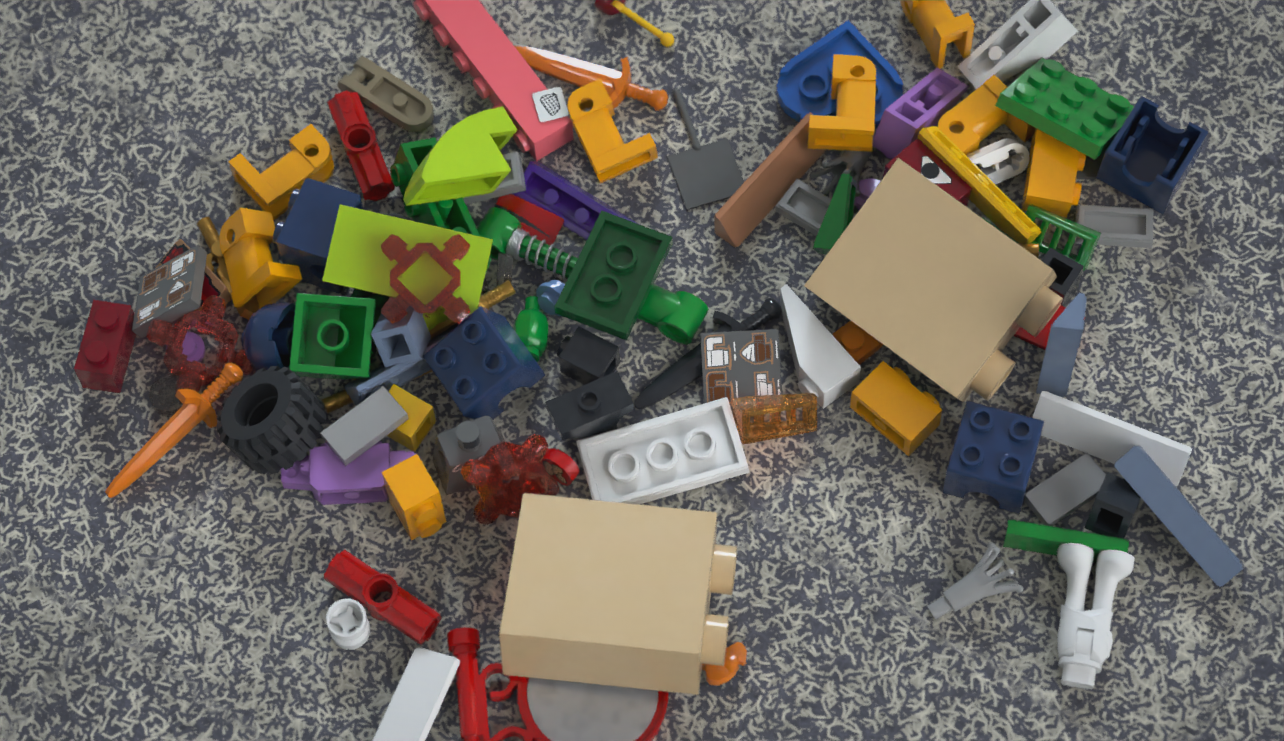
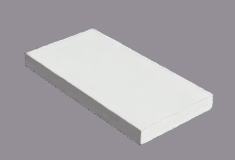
[576,397,750,505]

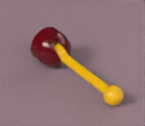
[594,0,675,47]

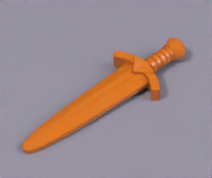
[514,46,668,111]
[105,363,243,498]

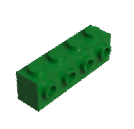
[390,137,491,272]

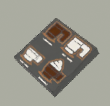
[132,245,207,338]
[700,329,783,411]

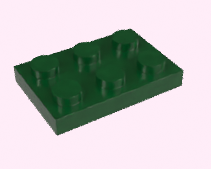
[554,210,673,341]

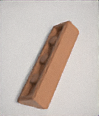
[715,113,827,247]

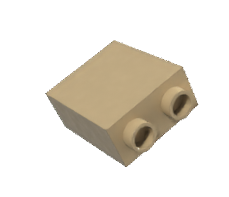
[804,158,1063,402]
[499,493,737,695]

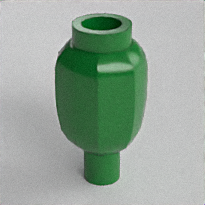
[513,296,548,363]

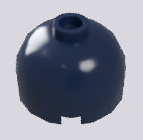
[241,303,300,378]

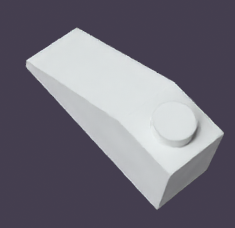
[957,0,1078,89]
[780,284,861,409]

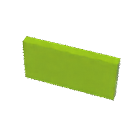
[322,204,493,315]

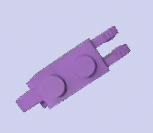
[281,441,421,505]

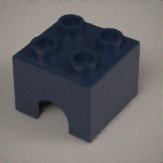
[1096,96,1209,214]
[273,178,363,293]
[423,306,545,420]
[943,400,1044,514]

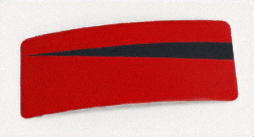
[495,194,564,246]

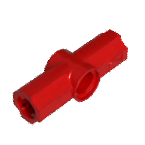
[327,90,395,201]
[323,549,442,645]

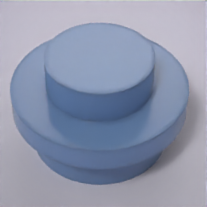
[536,280,565,316]

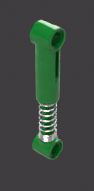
[477,207,709,345]

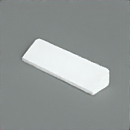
[1032,391,1192,487]
[372,648,460,741]

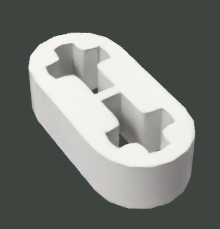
[966,138,1030,184]

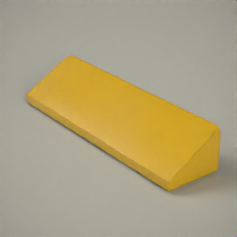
[918,126,1041,244]

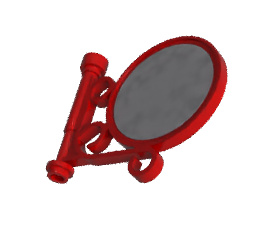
[447,627,669,741]

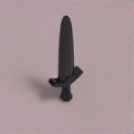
[634,298,782,409]

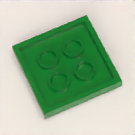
[995,58,1134,160]

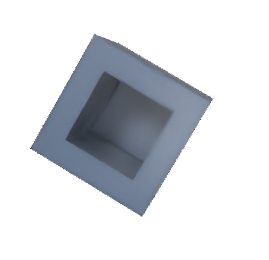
[371,303,431,367]

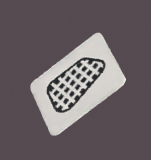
[532,87,569,122]

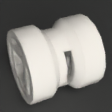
[326,599,370,650]

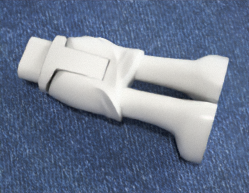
[1057,543,1134,689]

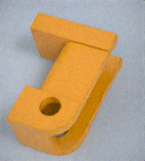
[900,0,975,69]
[808,54,876,152]
[937,75,1036,155]
[567,78,658,183]
[228,124,334,221]
[219,207,302,309]

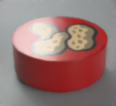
[539,448,579,486]

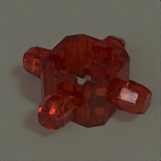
[381,234,471,324]
[146,295,252,393]
[461,434,560,525]

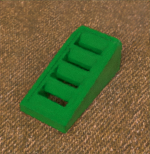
[813,173,857,255]
[1026,204,1101,272]

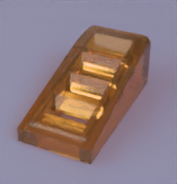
[733,393,817,445]

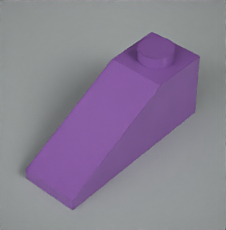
[873,67,968,159]

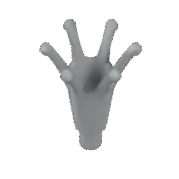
[927,542,1023,620]

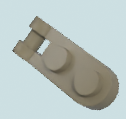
[337,56,434,132]

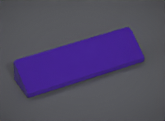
[513,161,640,240]

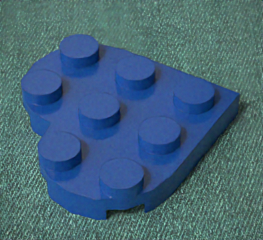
[776,20,904,129]

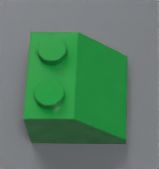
[290,293,376,379]

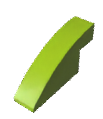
[403,106,517,206]

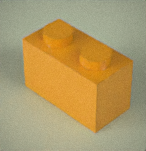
[1021,128,1086,217]
[850,361,942,456]
[381,454,447,540]

